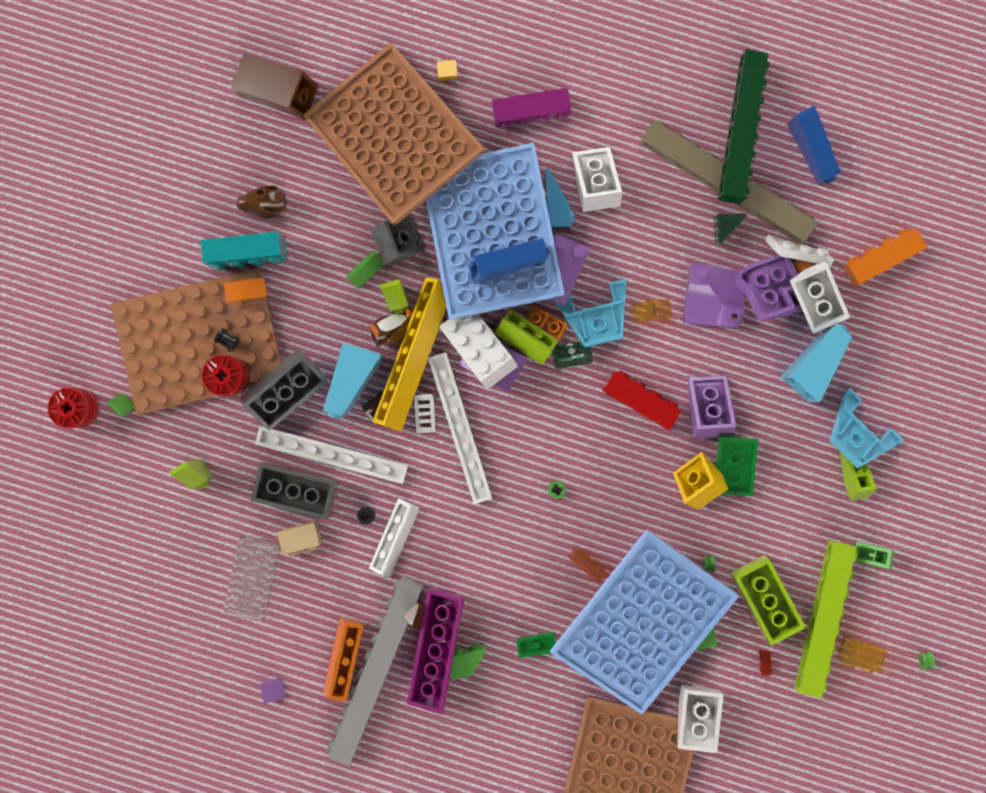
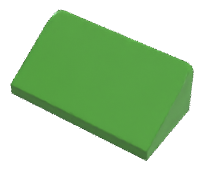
[347,251,384,288]

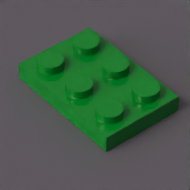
[715,436,759,496]

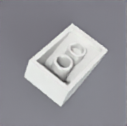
[572,147,622,212]
[677,685,724,753]

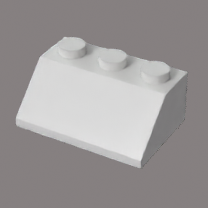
[790,261,850,333]

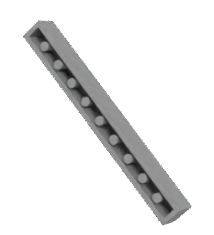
[327,576,424,767]

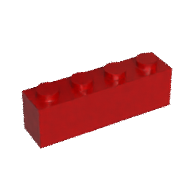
[602,370,681,431]

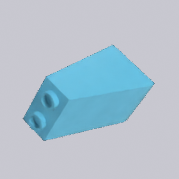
[780,324,852,402]
[323,343,385,419]

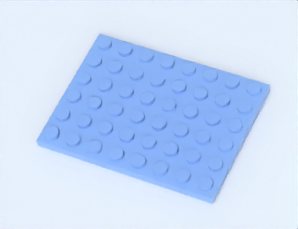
[426,143,565,320]
[550,529,739,714]

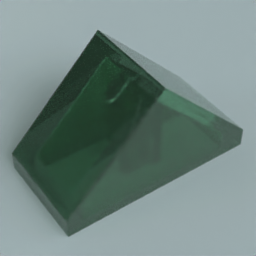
[714,213,747,247]

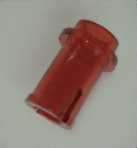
[758,650,774,676]

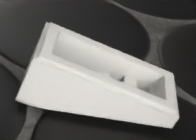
[414,394,436,433]

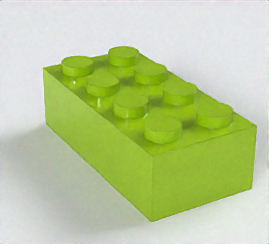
[730,555,806,646]

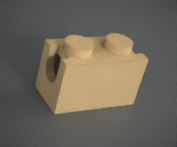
[277,521,323,556]

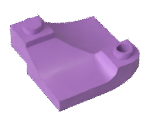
[735,255,803,322]
[683,263,746,328]

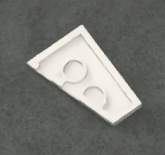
[766,234,834,266]

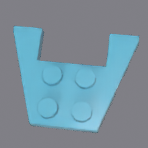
[554,279,627,348]
[829,388,904,468]

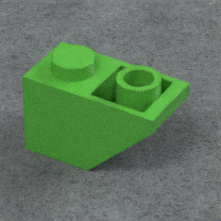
[451,643,486,680]

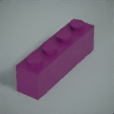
[492,88,572,129]

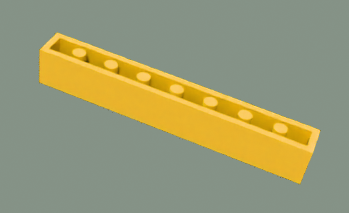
[373,277,447,432]

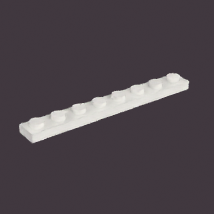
[428,352,492,504]
[255,426,408,484]

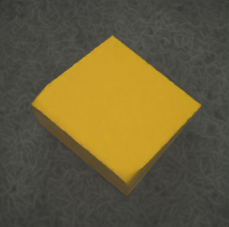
[437,60,458,82]

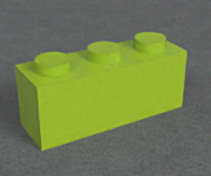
[494,309,559,365]

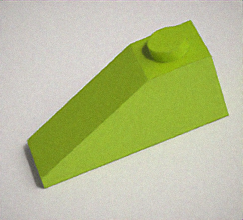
[380,280,410,314]
[840,452,877,501]
[169,459,213,490]

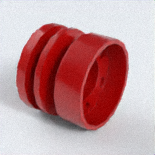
[201,355,250,396]
[47,388,99,428]

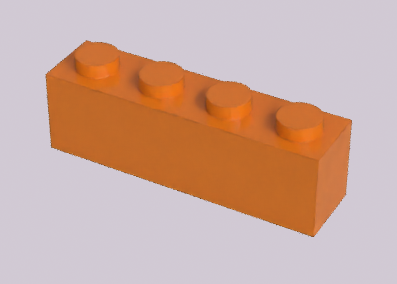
[843,227,928,287]
[323,617,364,701]

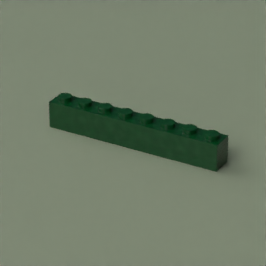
[717,49,770,205]

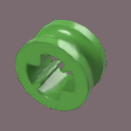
[548,481,566,499]
[703,555,716,572]
[919,652,935,670]

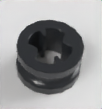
[357,507,375,524]

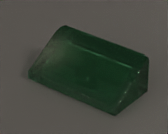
[552,341,593,370]

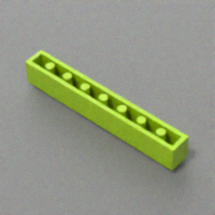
[794,540,858,698]

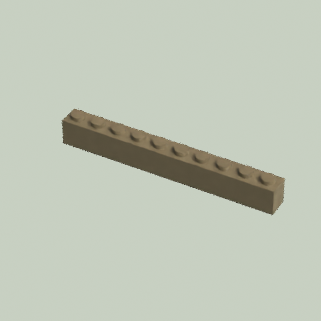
[639,120,818,244]

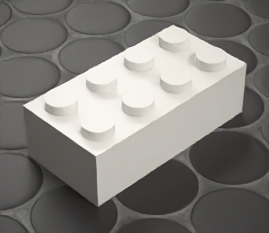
[439,314,518,390]

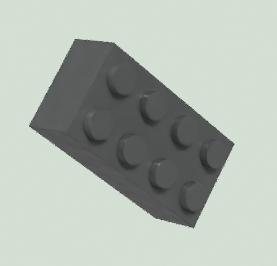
[241,347,328,431]
[251,462,339,520]

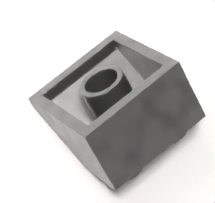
[371,216,425,265]

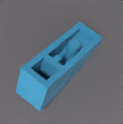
[545,169,575,230]

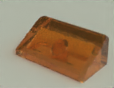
[568,546,607,581]

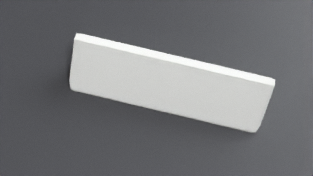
[369,498,420,577]

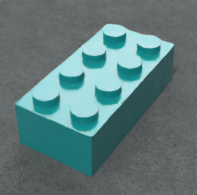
[200,231,288,271]

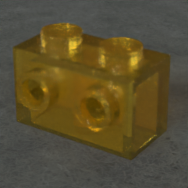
[837,636,887,673]

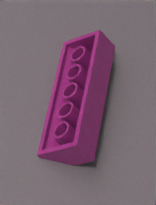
[407,587,465,715]

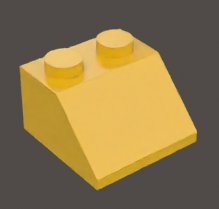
[673,452,728,510]

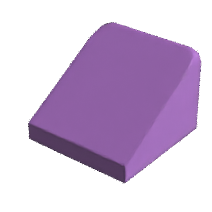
[260,678,285,703]

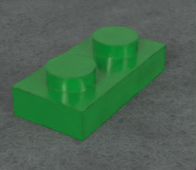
[516,631,556,658]

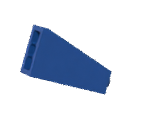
[787,106,841,185]
[468,238,549,285]

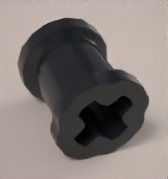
[214,328,240,353]

